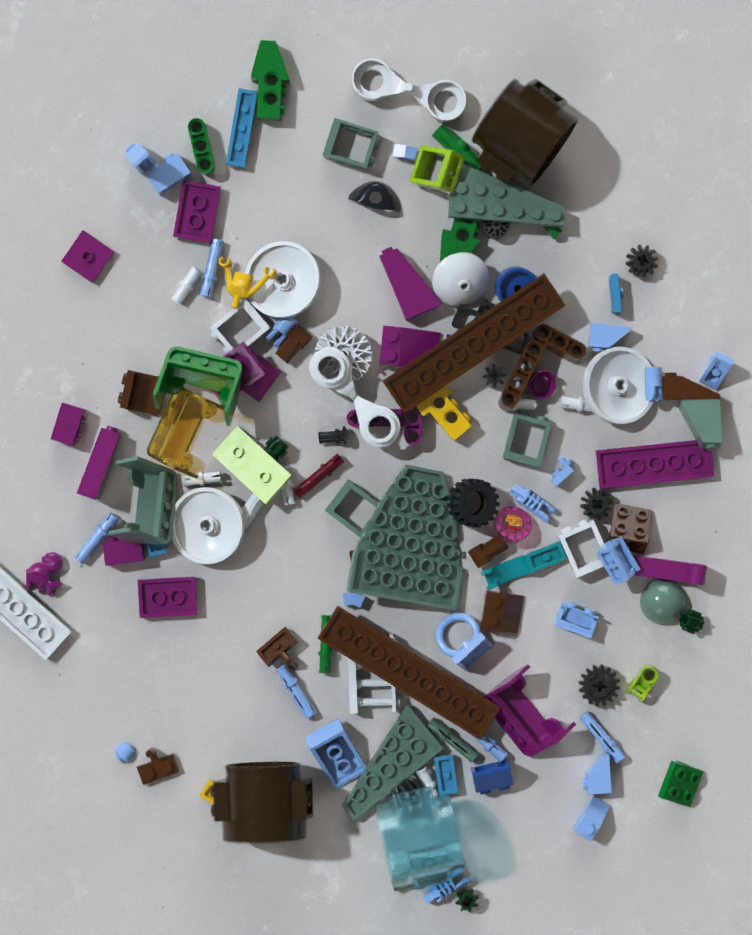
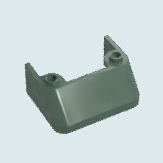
[108,456,178,545]

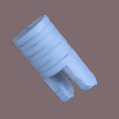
[264,317,299,348]
[645,367,662,402]

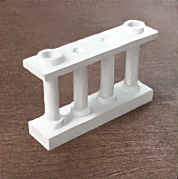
[348,633,400,714]

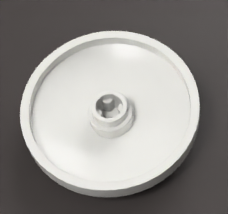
[245,241,321,318]
[583,347,653,424]
[172,487,245,564]

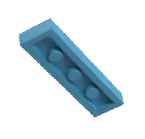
[226,88,258,168]

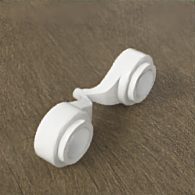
[352,58,466,122]
[309,347,400,447]

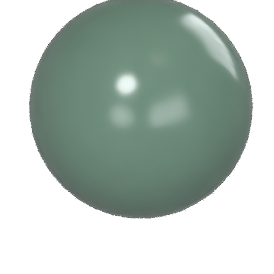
[640,579,686,624]

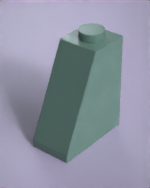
[679,399,723,451]

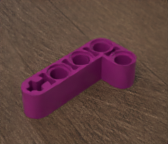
[346,409,422,445]
[633,555,707,585]

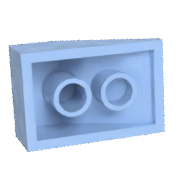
[305,718,367,789]

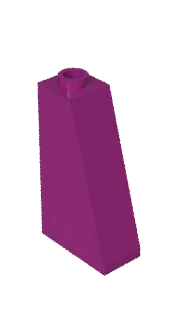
[379,247,442,320]
[76,425,122,500]

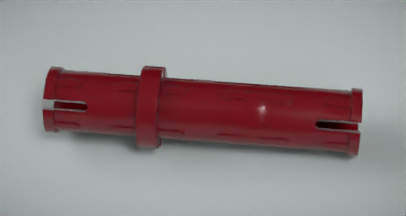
[293,453,345,499]

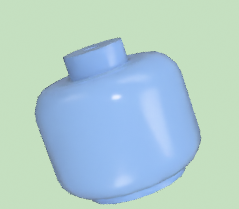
[115,742,136,763]

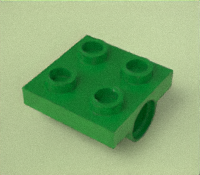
[658,760,704,807]

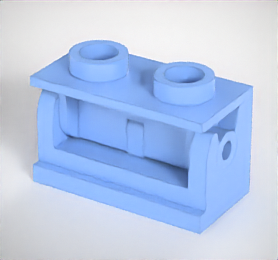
[146,153,192,195]
[596,537,640,585]
[554,601,599,639]

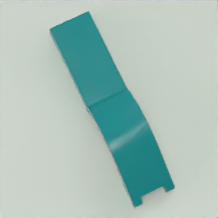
[481,541,567,590]

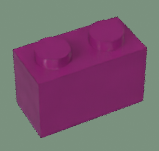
[51,402,88,446]
[102,537,146,566]

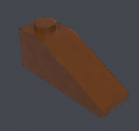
[662,372,721,400]

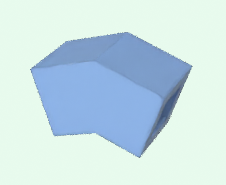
[393,144,417,161]
[343,592,365,608]

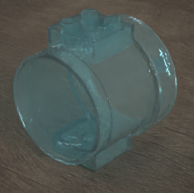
[376,786,466,889]

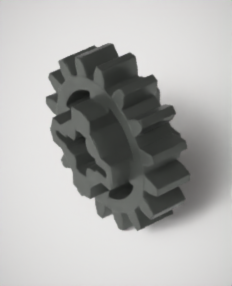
[578,664,620,706]

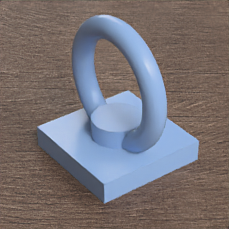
[436,613,493,671]

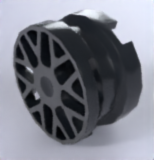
[482,221,510,239]

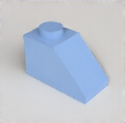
[588,323,631,352]
[583,752,612,795]
[573,795,610,842]

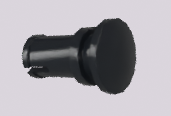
[318,426,348,445]

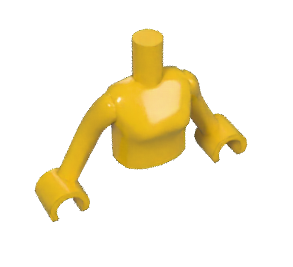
[219,257,278,309]

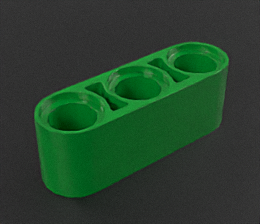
[188,118,215,175]

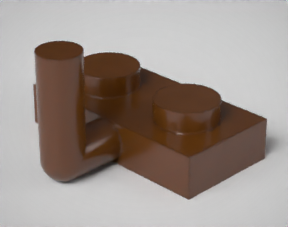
[256,627,298,669]
[137,747,179,785]

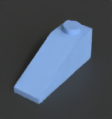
[124,143,156,175]

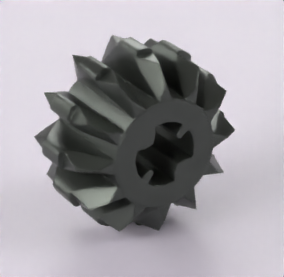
[625,245,658,278]
[580,488,613,520]
[390,775,423,806]

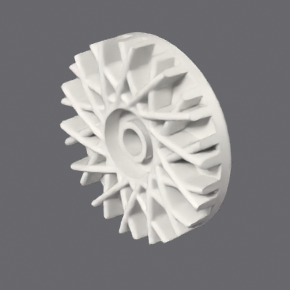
[315,326,372,382]

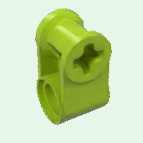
[625,665,658,702]

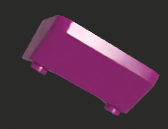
[484,664,576,757]

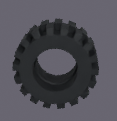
[447,478,500,528]

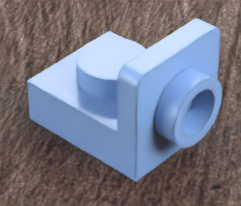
[551,457,574,486]

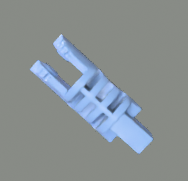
[509,484,557,523]
[423,866,471,904]

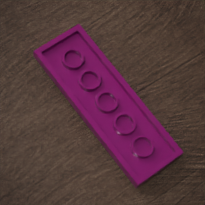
[595,440,715,489]

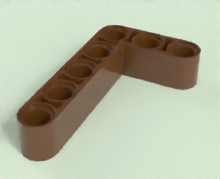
[498,324,586,411]

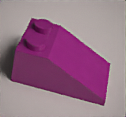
[379,325,440,367]

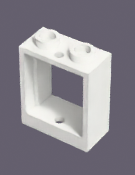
[210,299,271,353]
[557,518,604,578]

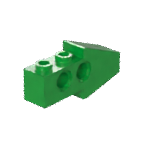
[251,40,290,121]
[440,218,480,262]

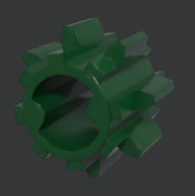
[264,435,289,461]
[679,609,705,634]
[455,888,479,912]

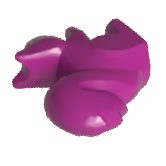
[26,552,63,595]

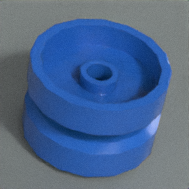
[495,266,536,302]

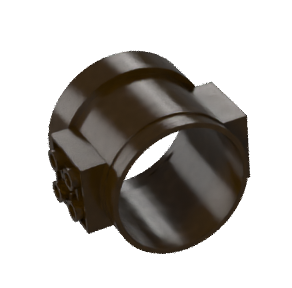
[472,79,578,188]
[211,761,313,843]

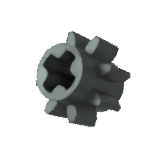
[482,364,507,388]

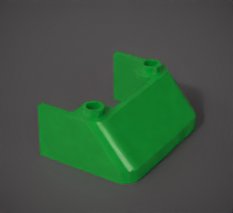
[153,347,242,426]

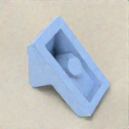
[699,352,734,390]

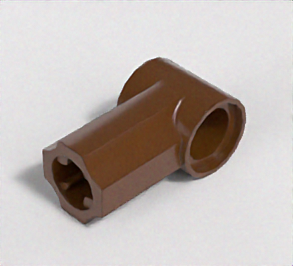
[275,324,313,364]
[468,534,509,568]

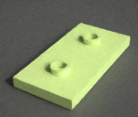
[212,426,293,505]

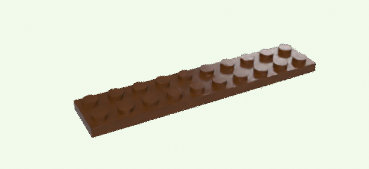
[382,273,566,413]
[317,605,501,740]

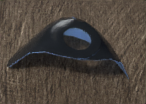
[348,181,401,212]

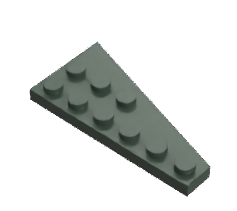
[448,164,565,227]
[342,704,444,821]

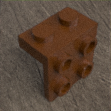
[118,370,164,415]

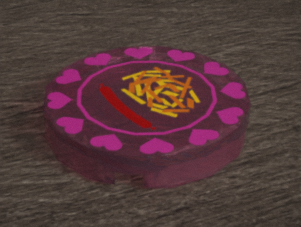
[493,506,532,543]

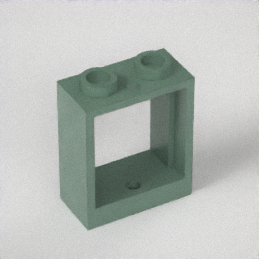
[323,118,381,171]
[502,411,552,467]
[325,480,378,538]

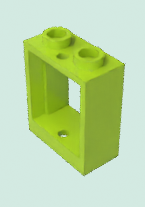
[409,145,465,193]

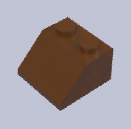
[480,590,524,634]

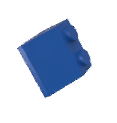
[471,760,514,795]

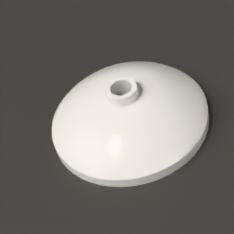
[432,252,489,307]

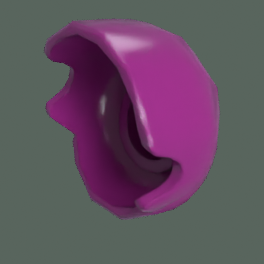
[527,370,556,400]

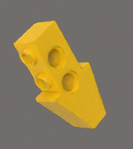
[416,387,472,441]

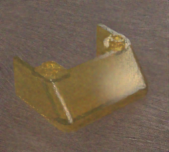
[147,387,225,479]

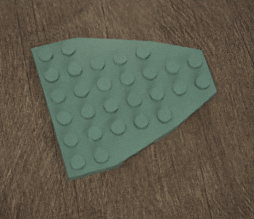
[346,465,463,611]

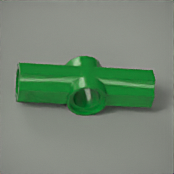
[432,123,482,170]

